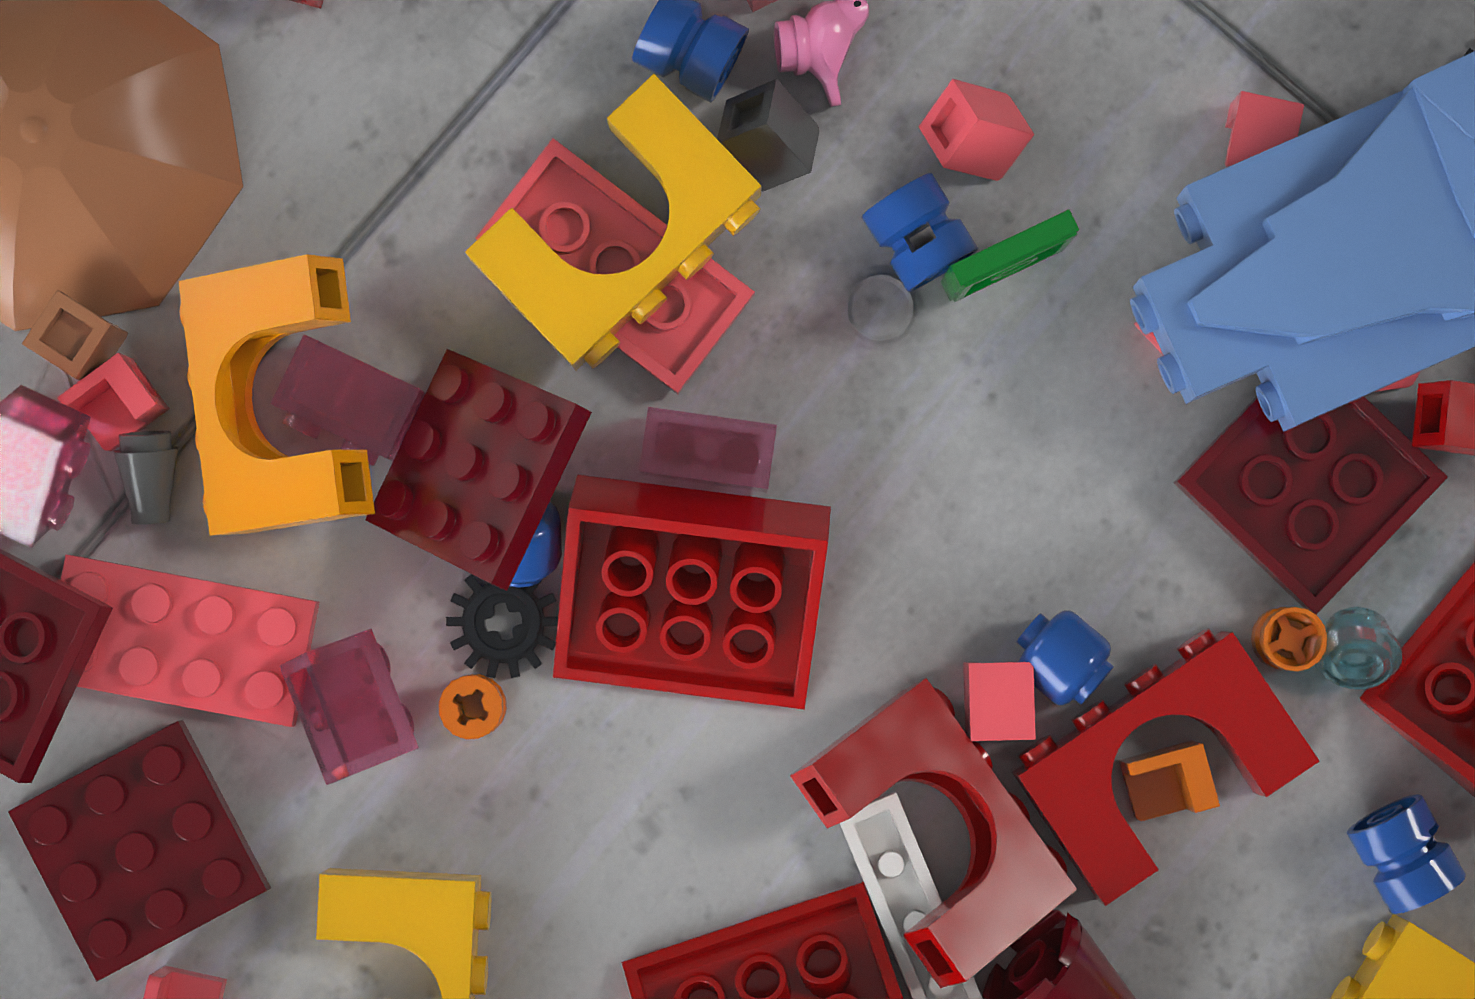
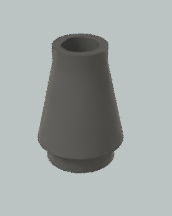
[113,431,178,524]

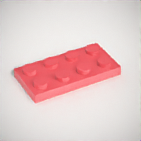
[475,138,755,394]
[61,554,320,727]

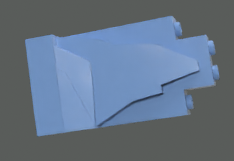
[1130,51,1475,432]

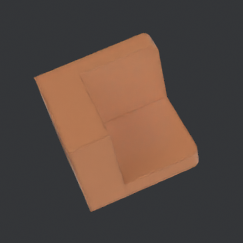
[22,290,128,380]

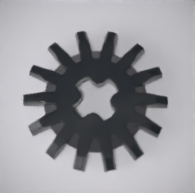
[446,574,558,678]

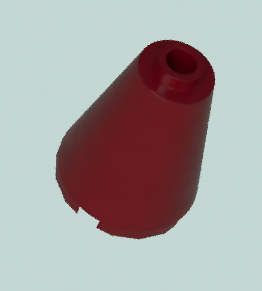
[982,910,1136,999]

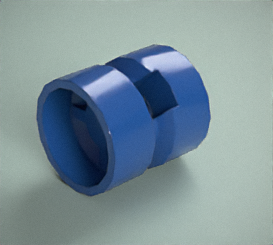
[632,0,749,103]
[862,173,979,293]
[1347,794,1466,914]

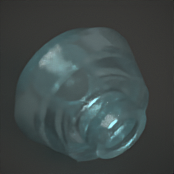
[1313,607,1402,689]

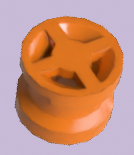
[439,674,507,739]

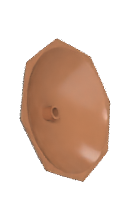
[0,0,243,331]

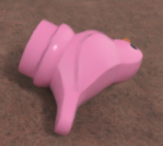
[774,0,869,107]

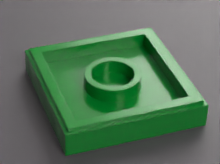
[941,209,1079,302]

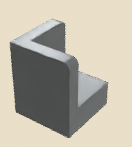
[717,79,819,191]

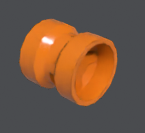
[1251,607,1328,671]

